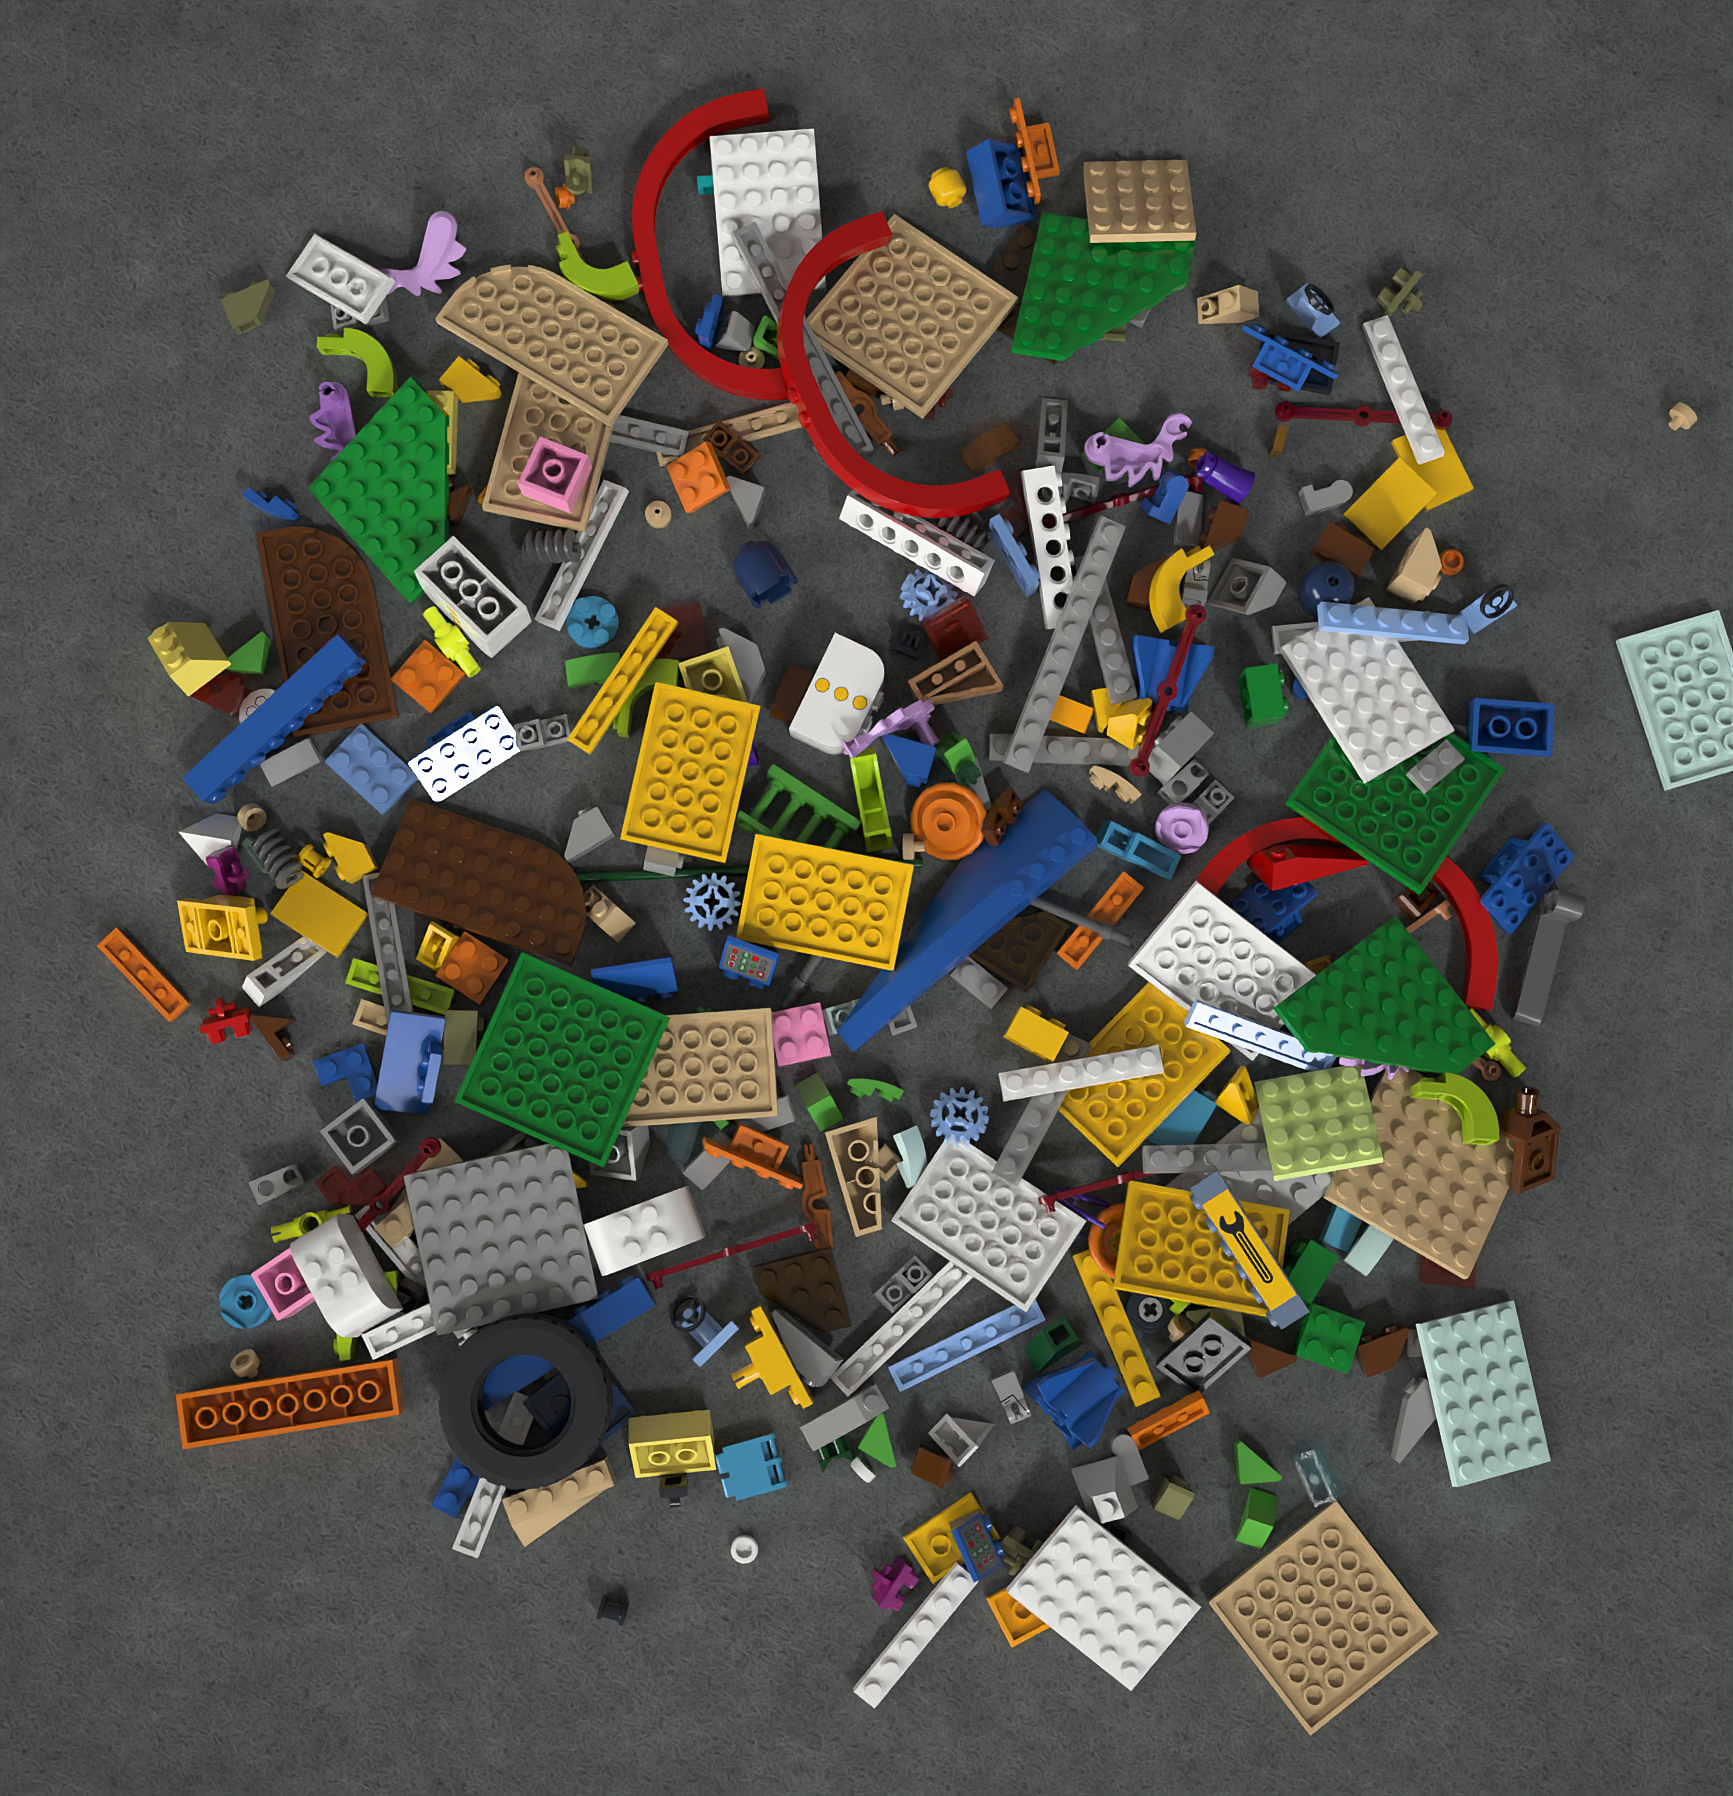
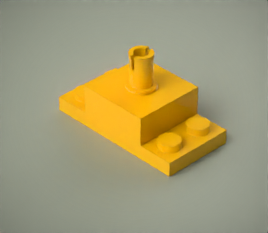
[177,894,267,961]
[731,1303,814,1409]

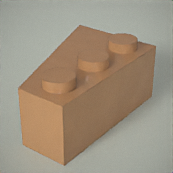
[907,641,1003,706]

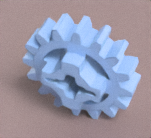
[900,569,958,623]
[683,873,742,931]
[930,1087,989,1146]

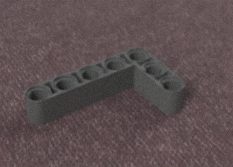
[1510,889,1586,1027]

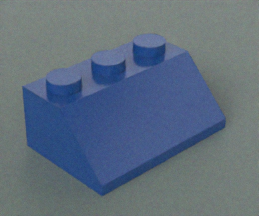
[966,139,1038,228]
[1466,698,1555,757]
[591,957,680,1003]

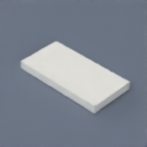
[286,234,396,325]

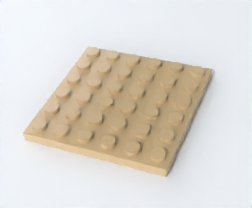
[807,214,1019,419]
[1323,1067,1515,1279]
[1207,1499,1438,1736]

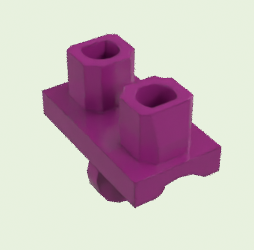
[206,845,251,896]
[871,1556,919,1611]

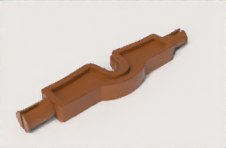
[833,370,901,457]
[802,1143,833,1249]

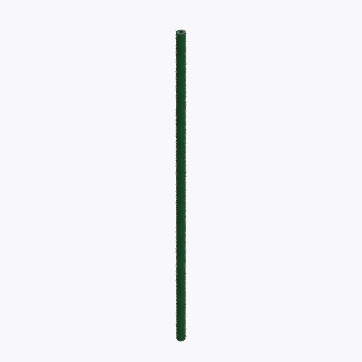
[575,857,923,883]

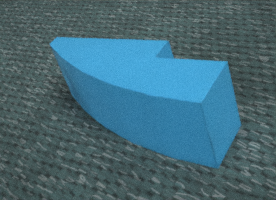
[1096,820,1181,880]

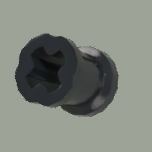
[596,1594,630,1626]

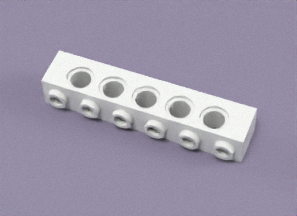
[1021,465,1076,629]
[839,490,995,596]

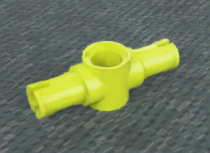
[423,606,481,677]
[1469,1007,1526,1078]
[271,1205,354,1243]

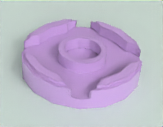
[1155,802,1209,854]

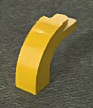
[1149,545,1215,633]

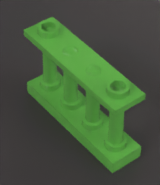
[737,764,862,849]

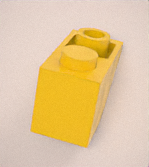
[439,356,502,403]
[1107,698,1153,750]
[323,832,380,884]

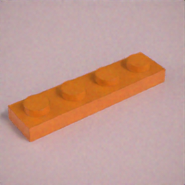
[1056,871,1144,970]
[97,927,191,1022]

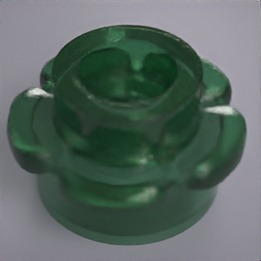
[957,760,981,785]

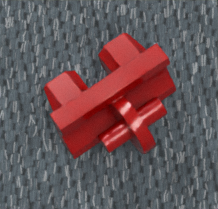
[199,997,252,1044]

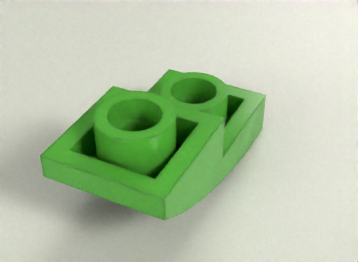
[565,652,622,688]
[847,1079,904,1102]

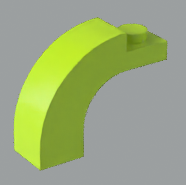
[556,231,639,302]
[317,328,398,398]
[613,659,680,738]
[1410,1072,1500,1145]

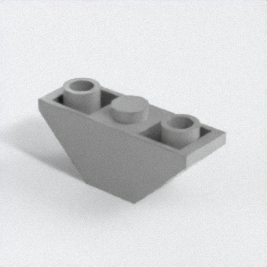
[716,628,766,703]

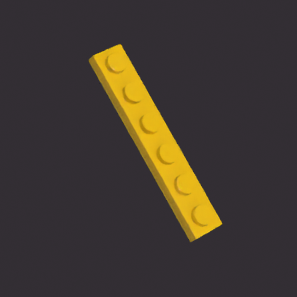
[567,607,678,755]
[1072,1249,1161,1407]

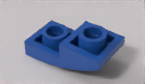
[242,487,300,522]

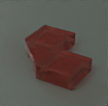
[1001,467,1038,540]
[314,1165,388,1206]

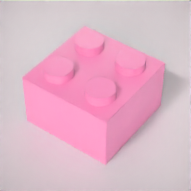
[518,437,592,514]
[772,1003,831,1067]
[251,1248,315,1321]

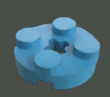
[566,596,619,649]
[219,1274,272,1329]

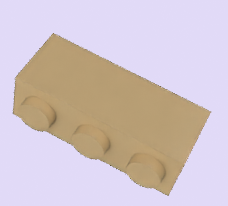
[1385,528,1442,606]

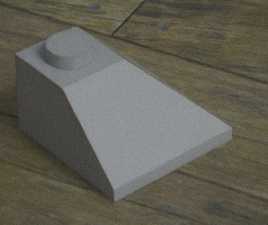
[1207,557,1287,615]
[589,1125,650,1181]
[1071,1455,1138,1524]

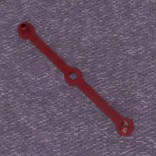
[1275,402,1453,430]
[1042,472,1202,529]
[1129,604,1206,777]
[357,1137,442,1232]
[1038,1169,1157,1213]
[645,1221,820,1290]

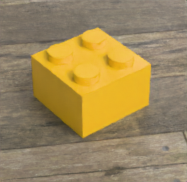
[1003,1005,1069,1063]

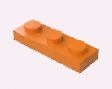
[1127,1390,1210,1451]

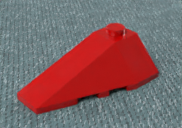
[1247,844,1367,891]

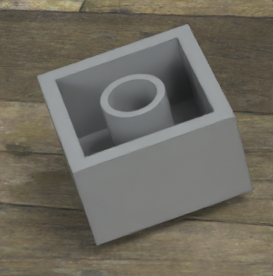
[1148,712,1214,785]
[320,1098,401,1174]

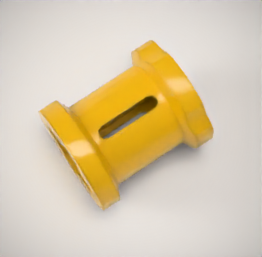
[295,844,331,878]

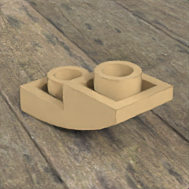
[1089,765,1142,804]

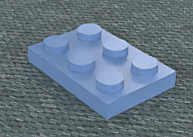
[988,514,1040,598]
[325,724,419,816]

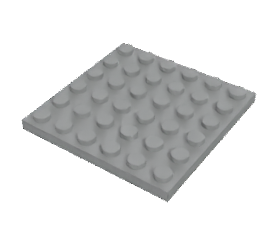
[404,1143,598,1336]

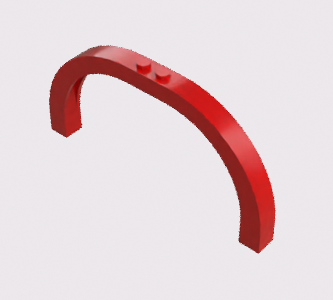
[631,88,789,400]
[777,211,1010,518]
[1192,817,1498,1011]

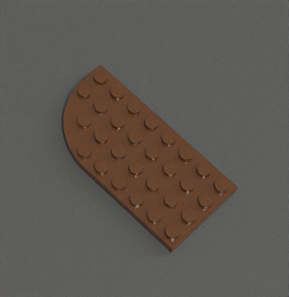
[256,527,399,738]
[371,798,587,966]

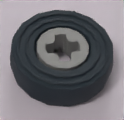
[1125,1292,1174,1334]

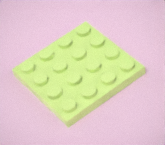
[1254,1064,1383,1181]

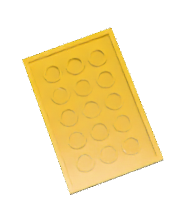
[620,682,760,863]
[736,834,914,971]
[1058,982,1230,1167]
[1113,1181,1290,1317]

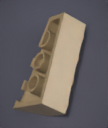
[825,1117,882,1237]
[374,1138,463,1250]
[502,1456,617,1547]

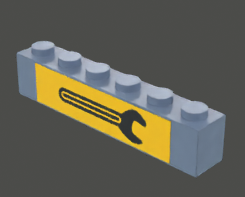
[1189,1171,1310,1330]

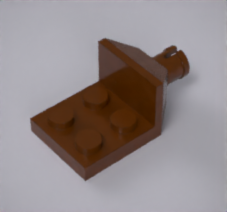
[1497,1086,1560,1194]

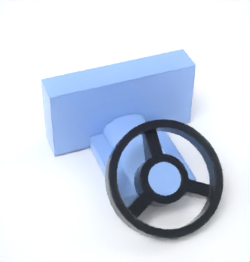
[1286,283,1340,339]
[1458,584,1517,635]
[670,1295,740,1367]

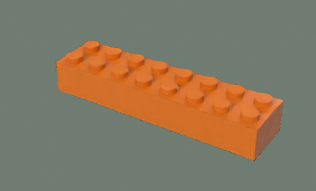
[176,1357,405,1449]

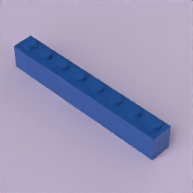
[183,634,366,804]
[482,1275,657,1411]

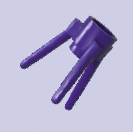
[1054,1186,1109,1237]

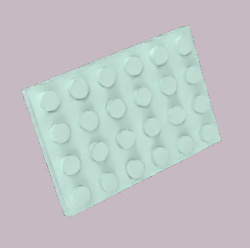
[1616,610,1733,791]
[1416,1300,1551,1487]

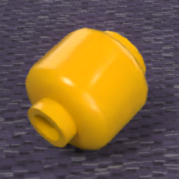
[928,167,967,208]

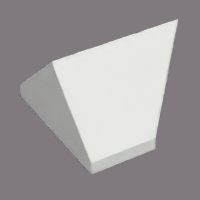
[179,813,242,865]
[928,1414,994,1467]

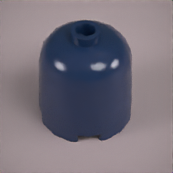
[733,541,798,608]
[1298,561,1355,617]

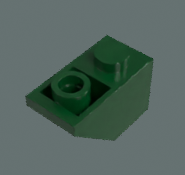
[1024,1315,1084,1373]

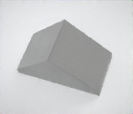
[714,311,756,352]
[726,476,765,530]

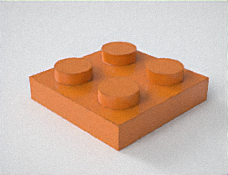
[666,442,731,513]
[391,640,466,714]
[435,931,510,1005]

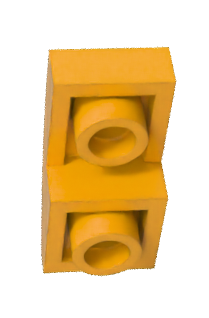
[1050,695,1094,734]

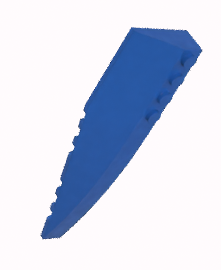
[836,789,1097,1052]

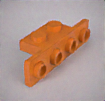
[1009,97,1060,205]
[702,1123,803,1189]

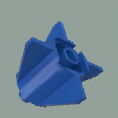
[1131,635,1215,714]
[1022,1350,1125,1450]

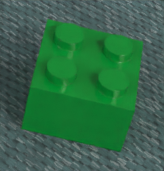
[1238,663,1288,729]
[1283,1237,1339,1304]
[1291,1303,1365,1374]

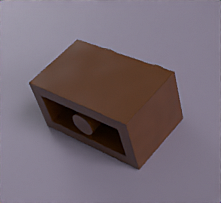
[1310,522,1375,580]

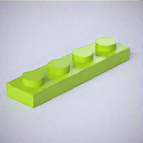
[345,958,456,1015]

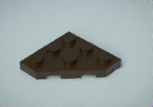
[969,911,1069,993]
[752,1247,852,1333]

